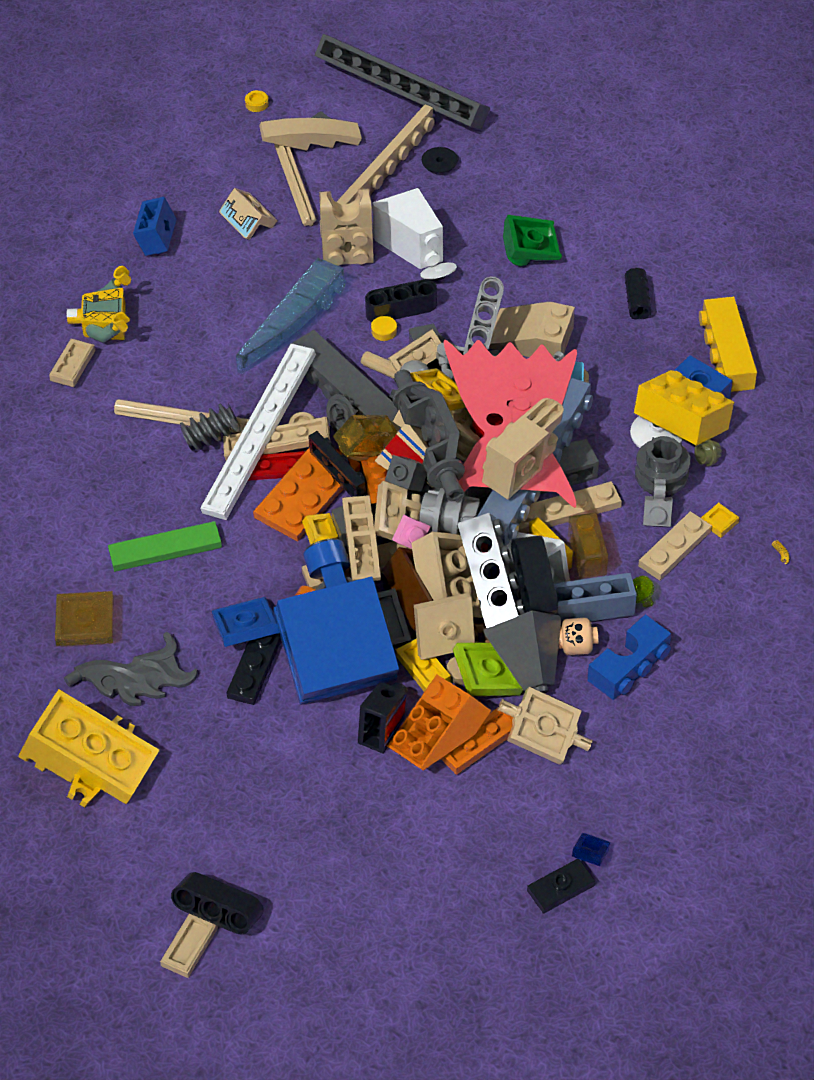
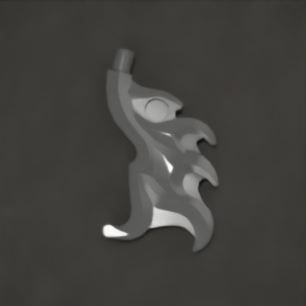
[64,632,198,706]

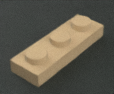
[638,511,712,580]

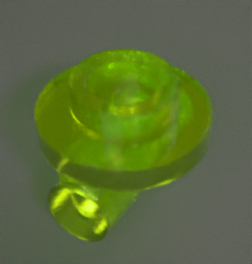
[633,576,654,607]

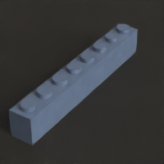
[477,378,593,546]

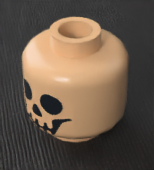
[558,618,598,655]

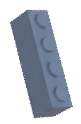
[519,573,637,625]

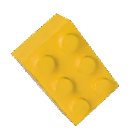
[634,370,734,446]

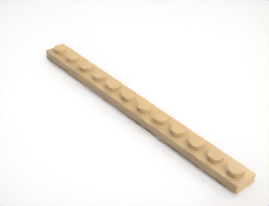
[302,481,622,590]

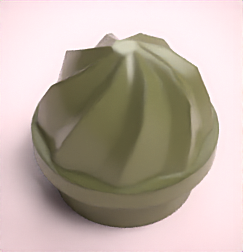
[694,439,722,466]

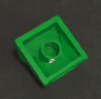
[503,215,562,266]

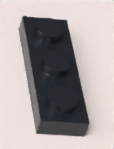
[308,431,367,497]
[226,633,282,705]

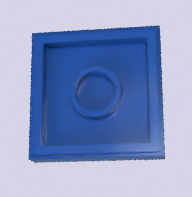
[212,597,280,647]

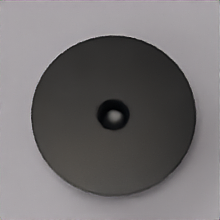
[421,147,458,173]

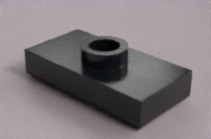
[527,858,595,914]

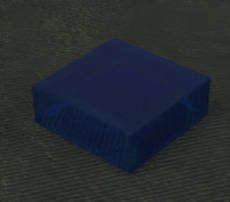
[572,833,610,866]

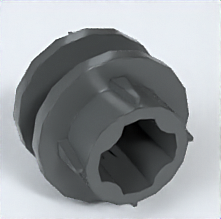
[635,436,690,497]

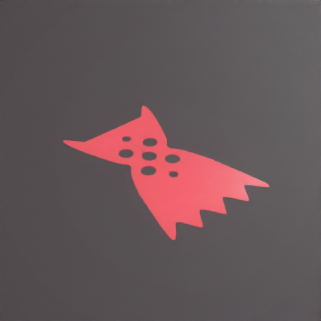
[444,340,577,508]

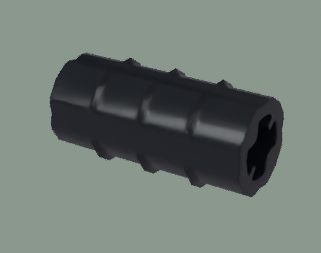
[625,268,651,320]

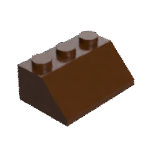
[382,547,434,630]

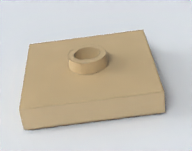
[414,593,475,660]

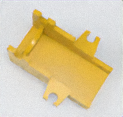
[18,689,159,808]

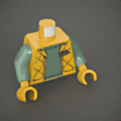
[67,266,131,343]

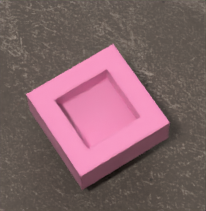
[392,514,431,549]

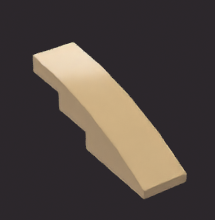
[259,118,362,150]
[342,495,381,581]

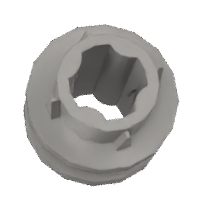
[419,488,481,535]

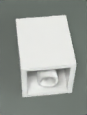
[372,188,443,269]

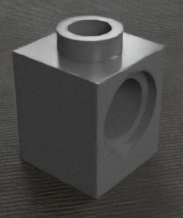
[385,455,427,491]

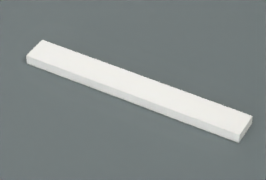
[200,344,316,520]

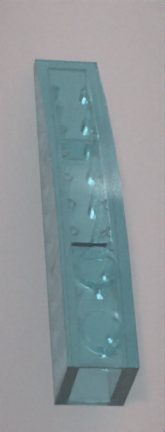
[236,258,346,374]

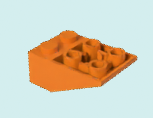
[387,674,491,771]

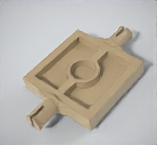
[497,687,592,765]

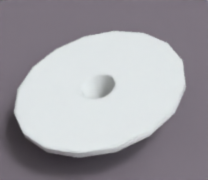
[420,262,457,280]

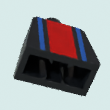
[358,682,408,754]

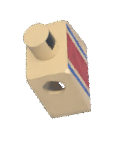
[375,424,433,487]

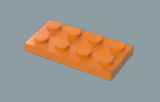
[253,449,360,542]

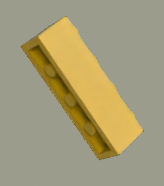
[699,297,757,392]

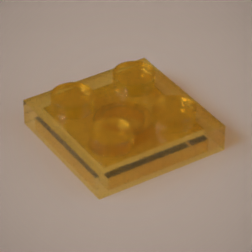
[55,591,114,646]

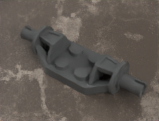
[393,369,465,501]

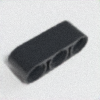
[365,279,437,322]
[511,535,558,614]
[171,872,264,935]

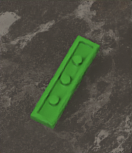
[108,521,222,572]

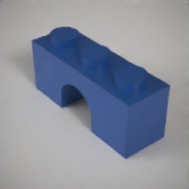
[587,614,671,700]

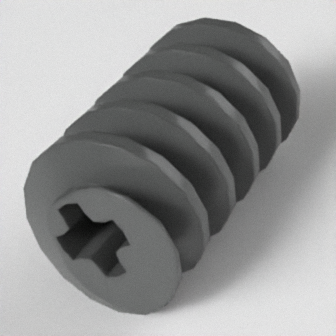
[180,403,241,451]

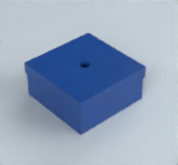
[273,576,399,705]

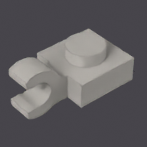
[643,479,673,527]

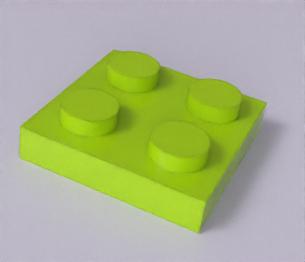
[453,643,523,696]

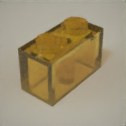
[333,415,398,457]
[568,513,608,579]

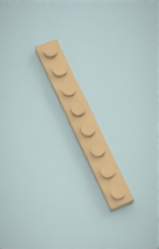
[320,105,435,238]

